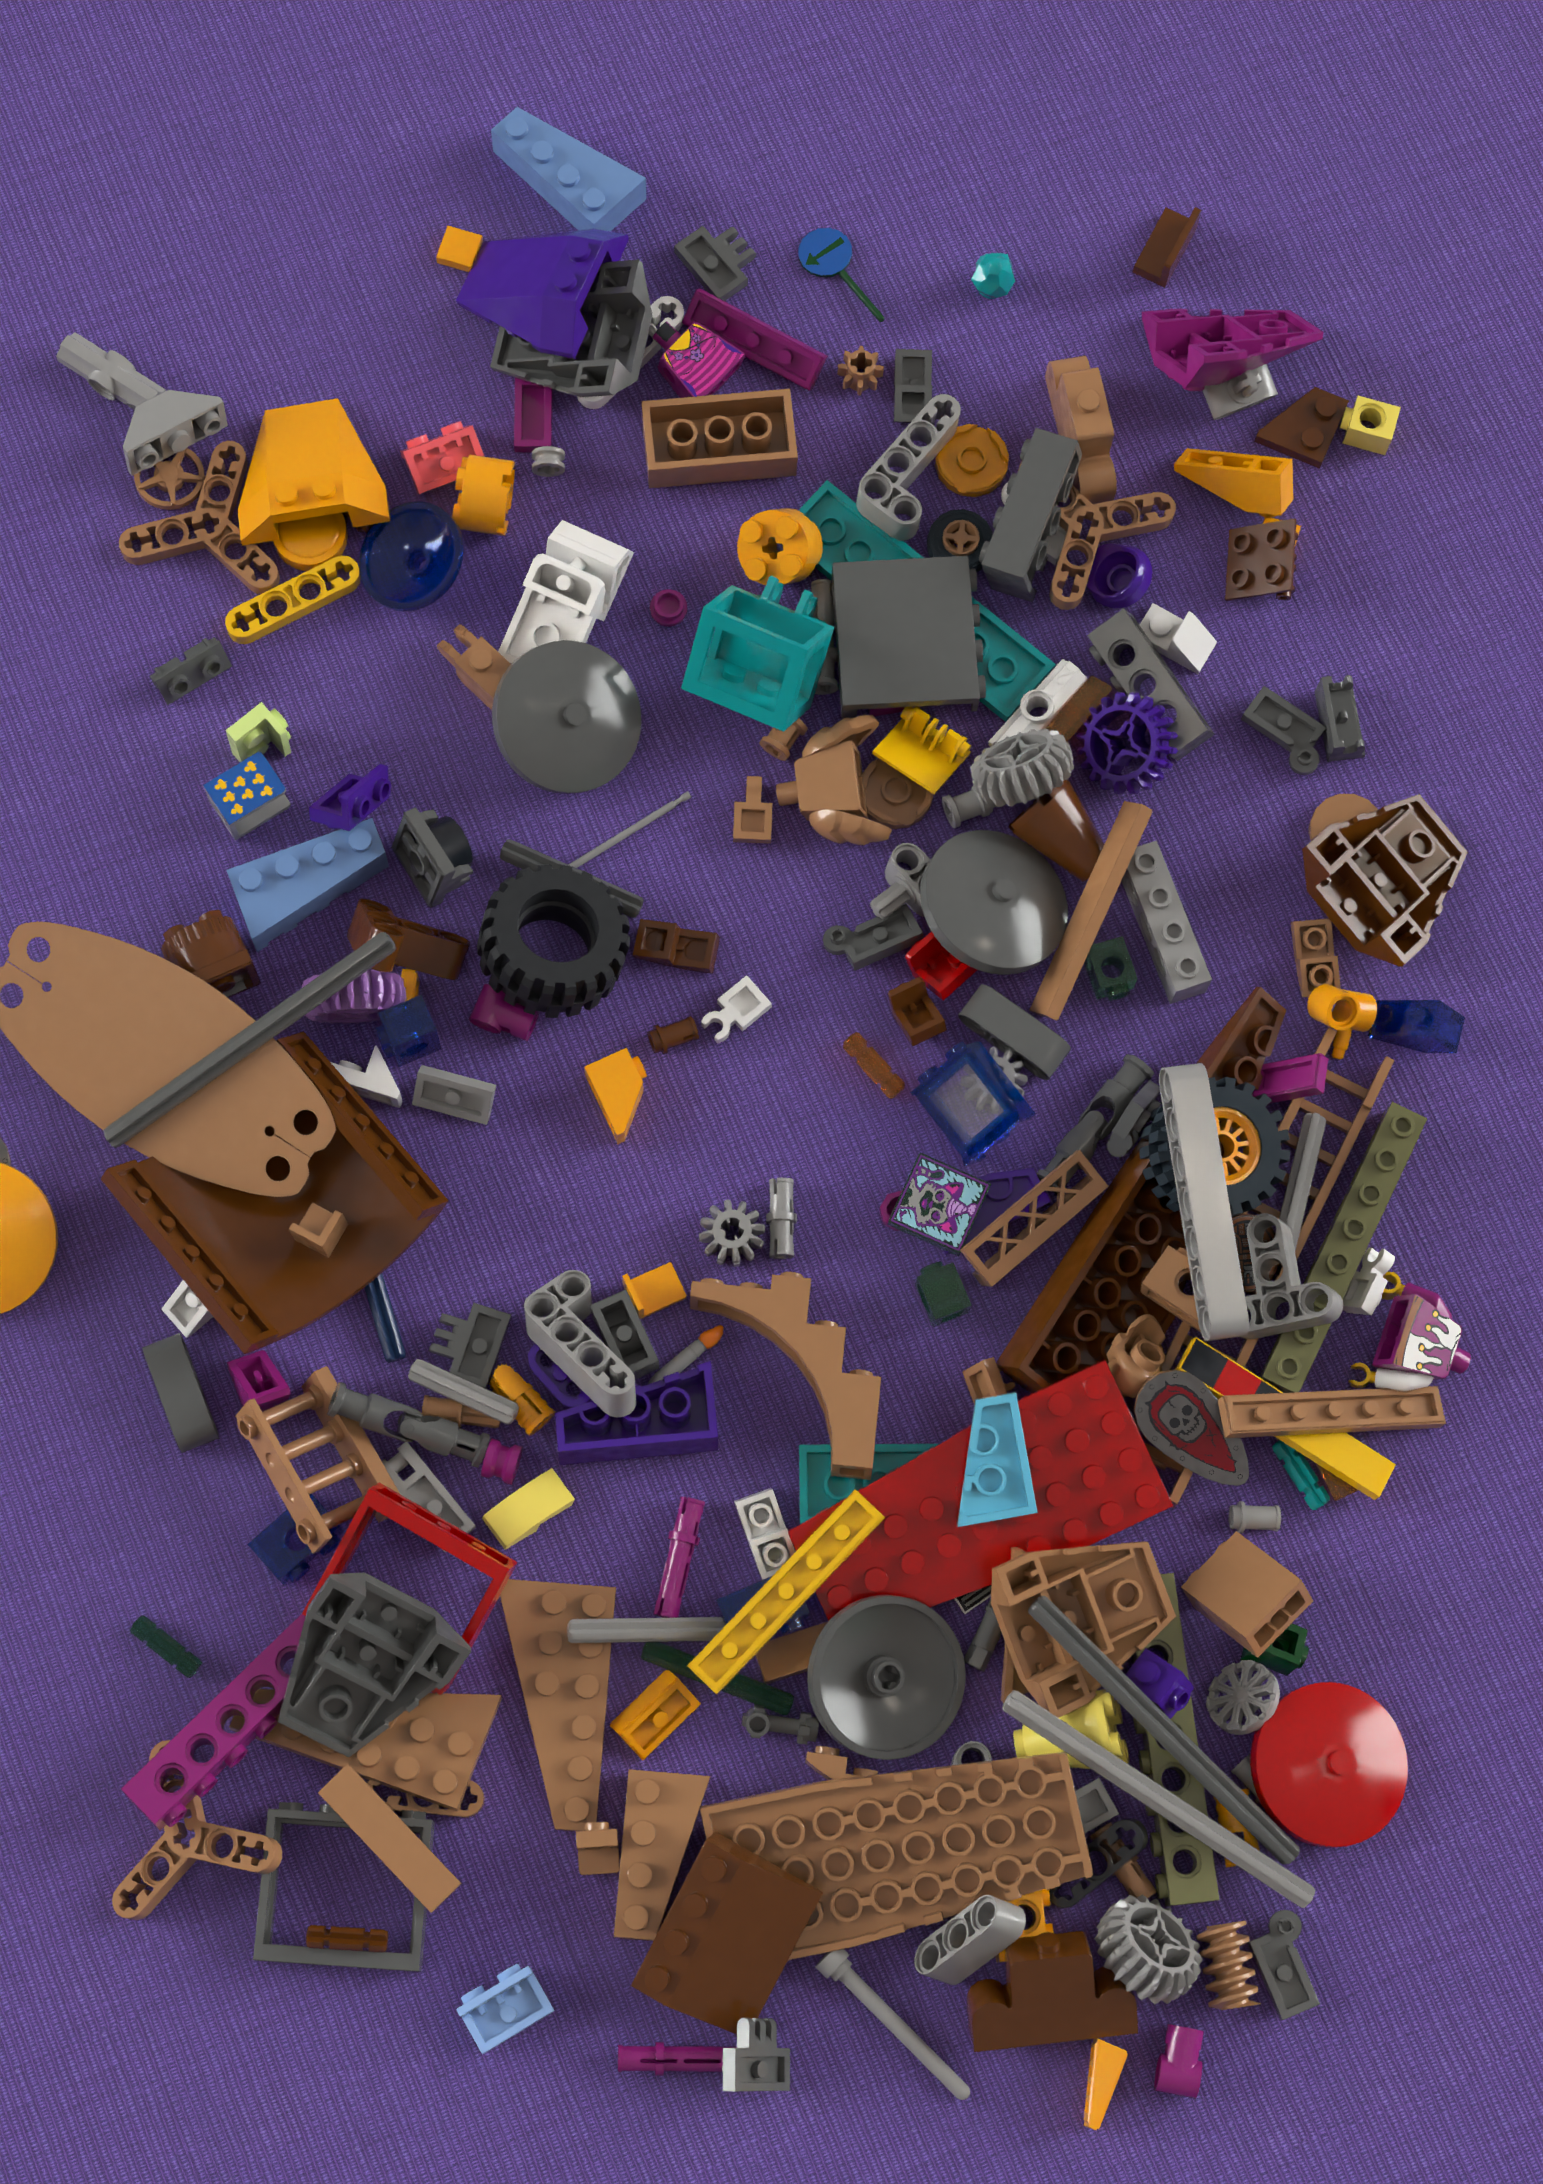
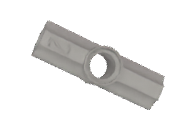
[56,332,166,410]

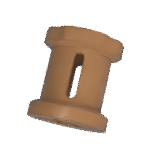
[759,718,808,761]

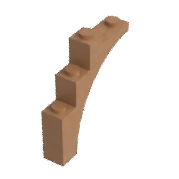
[690,1272,881,1480]

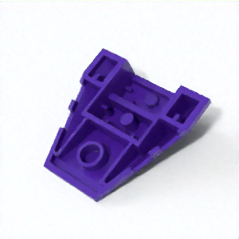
[456,229,629,359]

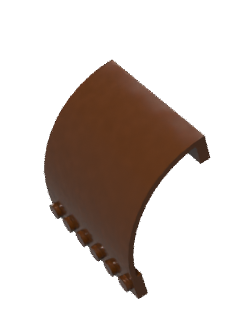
[101,1031,449,1354]

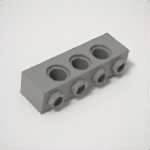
[1121,840,1212,1004]

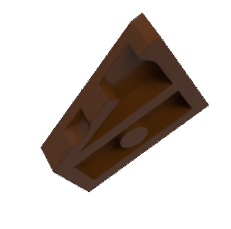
[1254,387,1349,469]

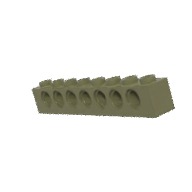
[1259,1102,1427,1393]
[1127,1573,1220,1907]

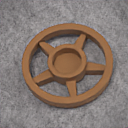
[134,448,205,510]

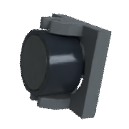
[391,807,473,908]

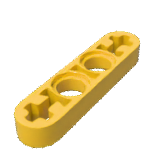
[225,555,361,644]

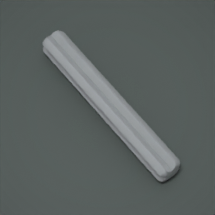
[1274,1113,1326,1251]
[567,1617,725,1643]

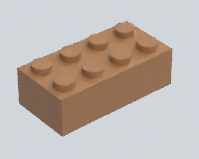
[641,389,798,488]

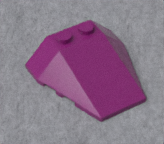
[1142,309,1323,391]

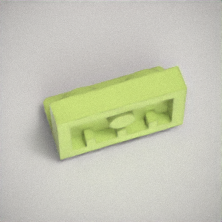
[225,702,291,762]

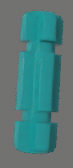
[1272,1440,1330,1510]

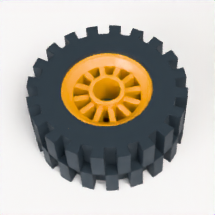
[1139,1077,1290,1217]

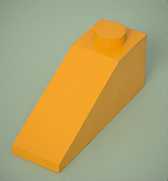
[1174,448,1293,517]

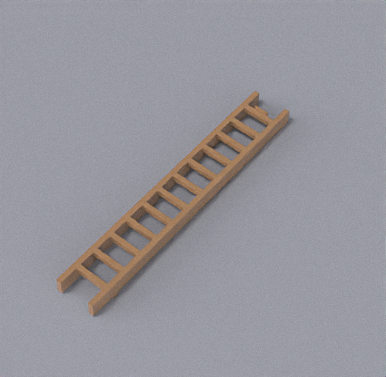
[1133,1027,1395,1509]

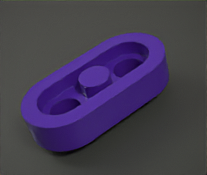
[528,1344,591,1409]

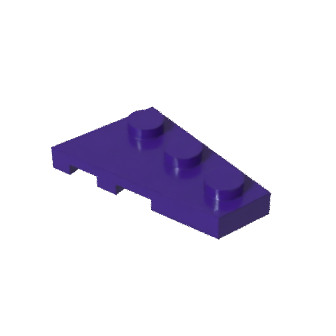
[911,1168,1051,1256]

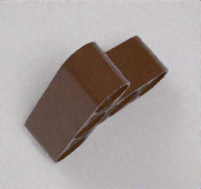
[347,899,470,980]

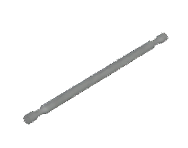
[568,791,692,868]

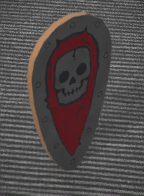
[1134,1370,1249,1486]

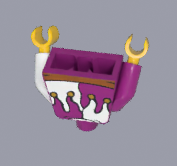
[1348,1271,1471,1391]

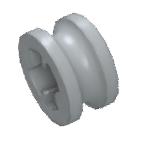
[532,446,565,477]

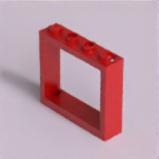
[302,1482,518,1695]

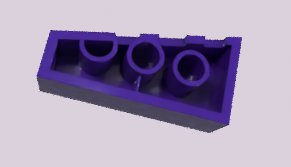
[555,1361,718,1465]

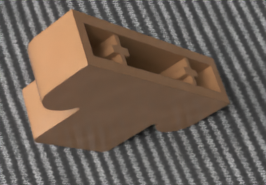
[1045,355,1117,504]

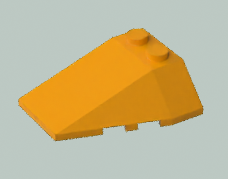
[238,398,390,546]

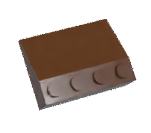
[631,1832,823,2035]

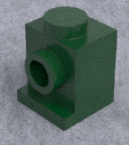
[1240,1623,1309,1676]

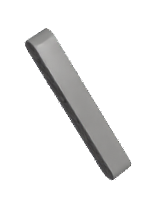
[1159,1063,1249,1341]

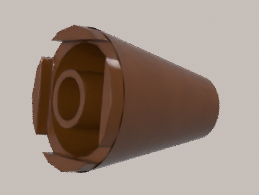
[1008,780,1104,882]

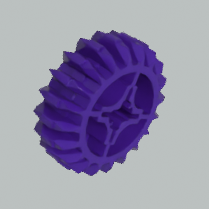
[1076,692,1178,795]

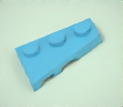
[957,1392,1038,1527]

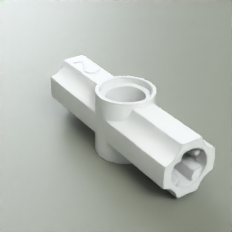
[988,659,1088,747]

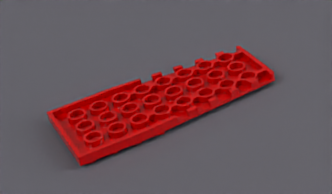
[788,1360,1173,1621]

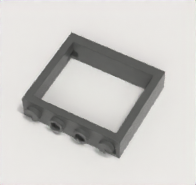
[253,1802,435,1972]

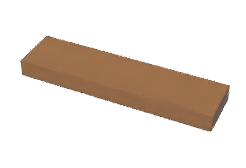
[318,1764,462,1913]

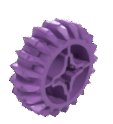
[302,970,407,1024]

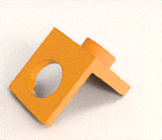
[622,1262,687,1319]

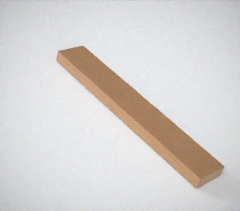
[1029,801,1152,1021]
[1218,1386,1446,1438]

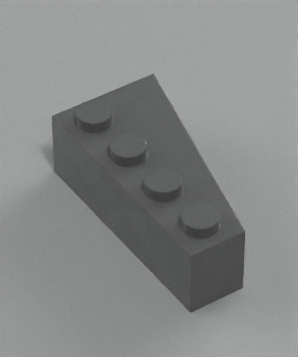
[979,428,1082,603]

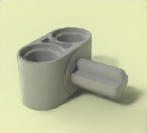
[1202,364,1278,420]
[870,843,930,919]

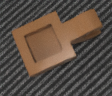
[733,776,773,844]

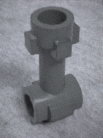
[741,1704,819,1745]

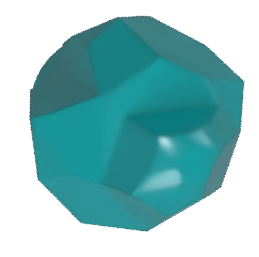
[971,253,1015,299]

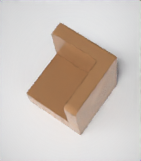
[289,1203,349,1258]

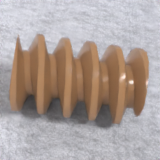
[1196,1920,1261,2010]

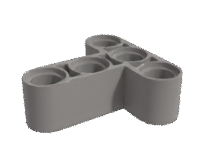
[1240,1213,1343,1339]

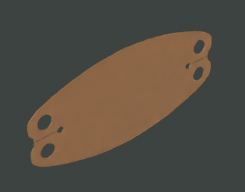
[0,921,336,1197]

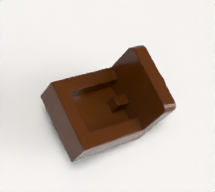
[888,977,947,1046]

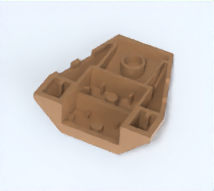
[991,1541,1176,1718]

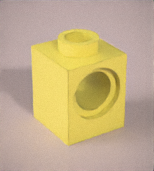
[1340,395,1401,455]

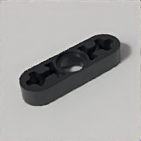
[1049,1818,1148,1908]

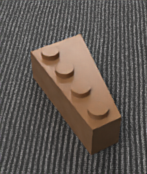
[614,1769,710,1941]

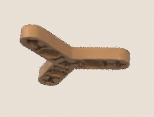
[119,441,280,594]
[1018,462,1176,610]
[112,1740,283,1920]

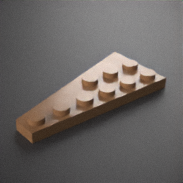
[500,1579,616,1831]
[229,1689,502,1812]

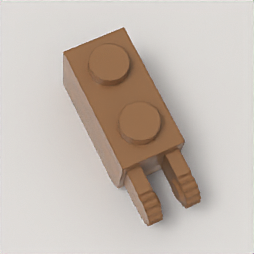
[436,624,511,710]

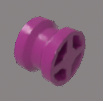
[481,1438,523,1485]

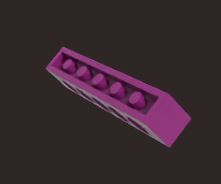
[121,1614,305,1830]

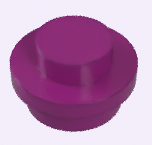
[650,589,687,627]

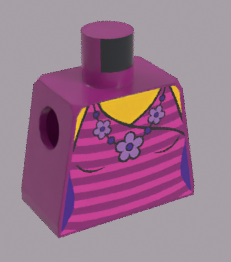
[652,321,745,398]

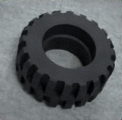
[477,864,630,1018]

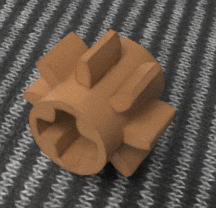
[837,346,884,396]

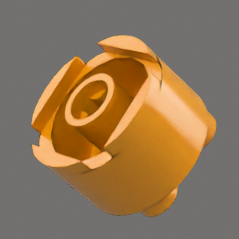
[452,455,515,536]
[737,508,823,585]

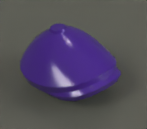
[1086,543,1152,608]

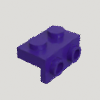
[309,764,391,831]

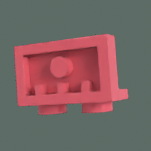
[400,421,484,494]

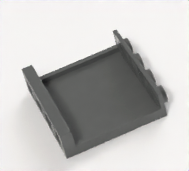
[831,556,986,718]

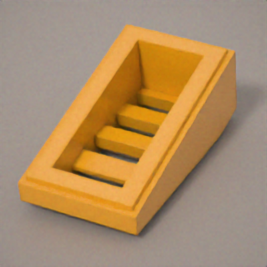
[1083,2038,1128,2131]

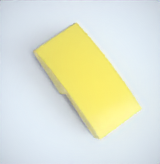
[482,1468,575,1550]

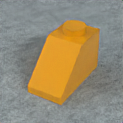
[584,1048,647,1144]

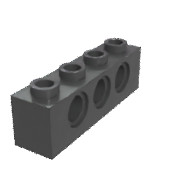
[1087,608,1215,761]

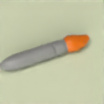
[648,1325,724,1384]

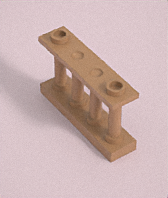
[235,1366,401,1554]

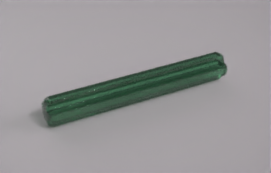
[641,1642,794,1715]

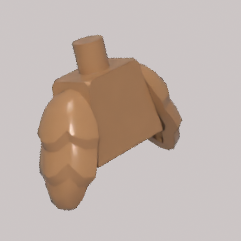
[776,715,892,846]

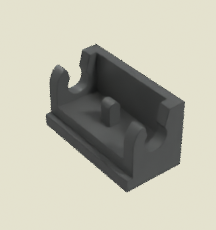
[1314,675,1365,762]

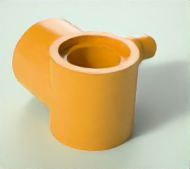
[1307,984,1377,1059]

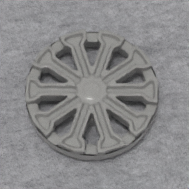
[1206,1660,1280,1735]

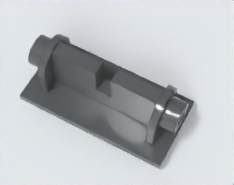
[149,637,232,705]

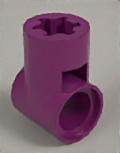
[468,984,540,1041]
[1154,2024,1204,2099]

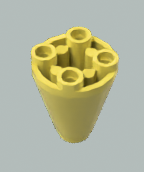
[1013,1689,1129,1769]

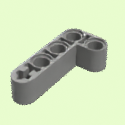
[856,394,961,541]
[524,1270,636,1418]

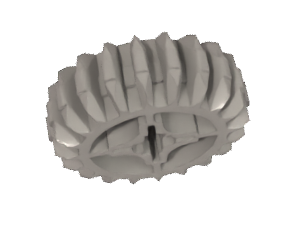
[970,729,1074,807]
[1094,1894,1203,2004]

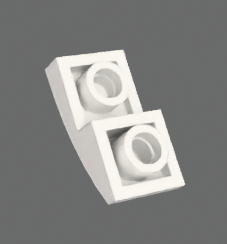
[734,1488,795,1580]

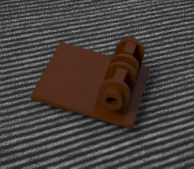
[1225,518,1298,601]

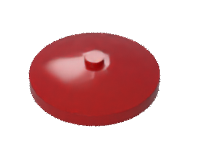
[1250,1682,1408,1848]

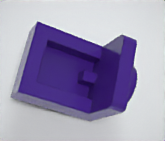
[1126,1648,1194,1719]

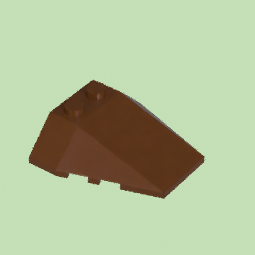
[1302,794,1468,967]

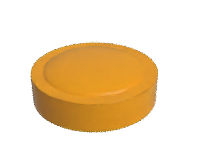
[273,513,348,571]

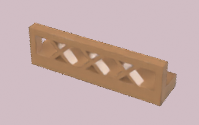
[960,1150,1109,1287]

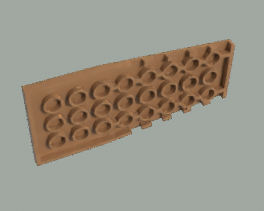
[700,1752,1093,1960]

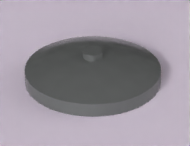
[492,640,641,794]
[920,830,1068,975]
[807,1595,966,1760]

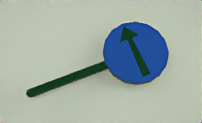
[798,228,885,322]

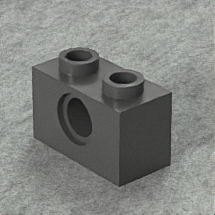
[590,1290,659,1380]

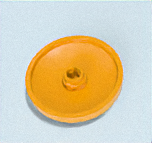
[0,1162,58,1314]

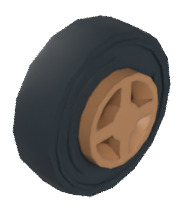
[927,509,993,572]

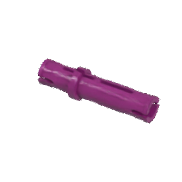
[653,1496,705,1618]
[618,2042,737,2076]

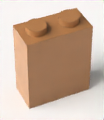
[1181,1531,1313,1658]

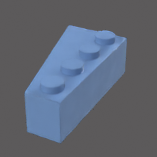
[491,107,646,231]
[226,818,389,952]

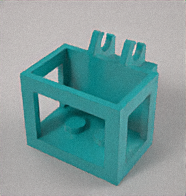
[681,576,834,732]

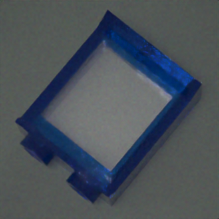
[910,1041,1036,1167]

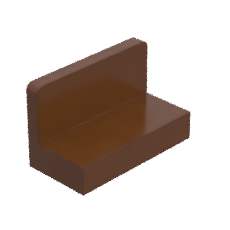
[1132,207,1202,288]

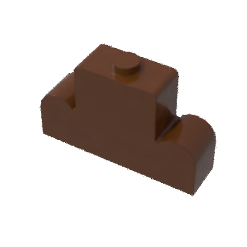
[967,1931,1138,2052]

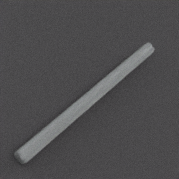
[1002,1690,1315,1908]

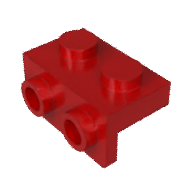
[905,931,977,1001]

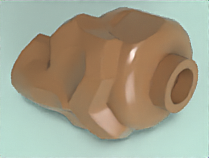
[1106,1314,1166,1398]

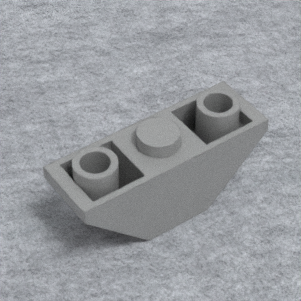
[123,390,228,476]

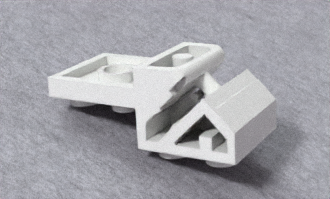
[498,520,634,663]

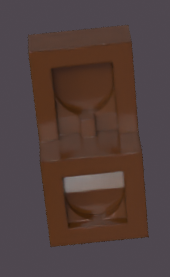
[633,919,720,974]

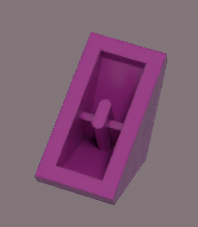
[227,1350,291,1412]

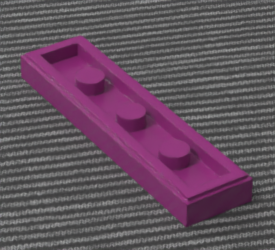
[682,288,828,391]

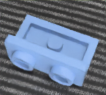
[456,1964,555,2054]

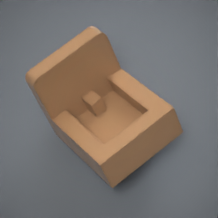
[576,1822,620,1875]

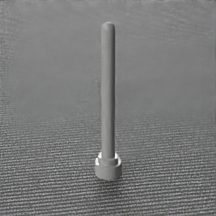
[815,1949,970,2100]

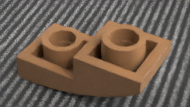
[1290,918,1341,997]
[805,1746,878,1780]

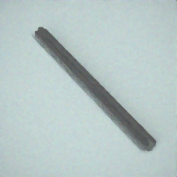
[104,932,396,1148]
[1028,1596,1300,1865]

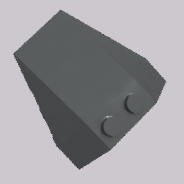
[490,259,652,397]
[278,1572,471,1757]

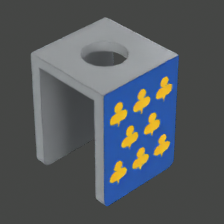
[203,752,291,841]

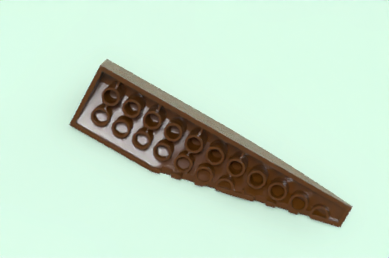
[996,987,1286,1399]

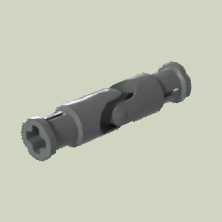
[1036,1054,1154,1194]
[327,1382,490,1468]

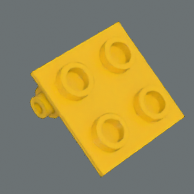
[871,706,971,795]

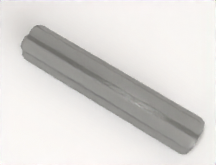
[408,1359,519,1425]

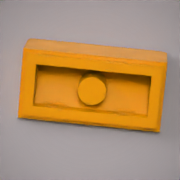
[610,1670,701,1761]

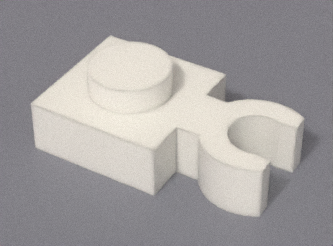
[701,975,772,1043]
[1343,1248,1395,1315]

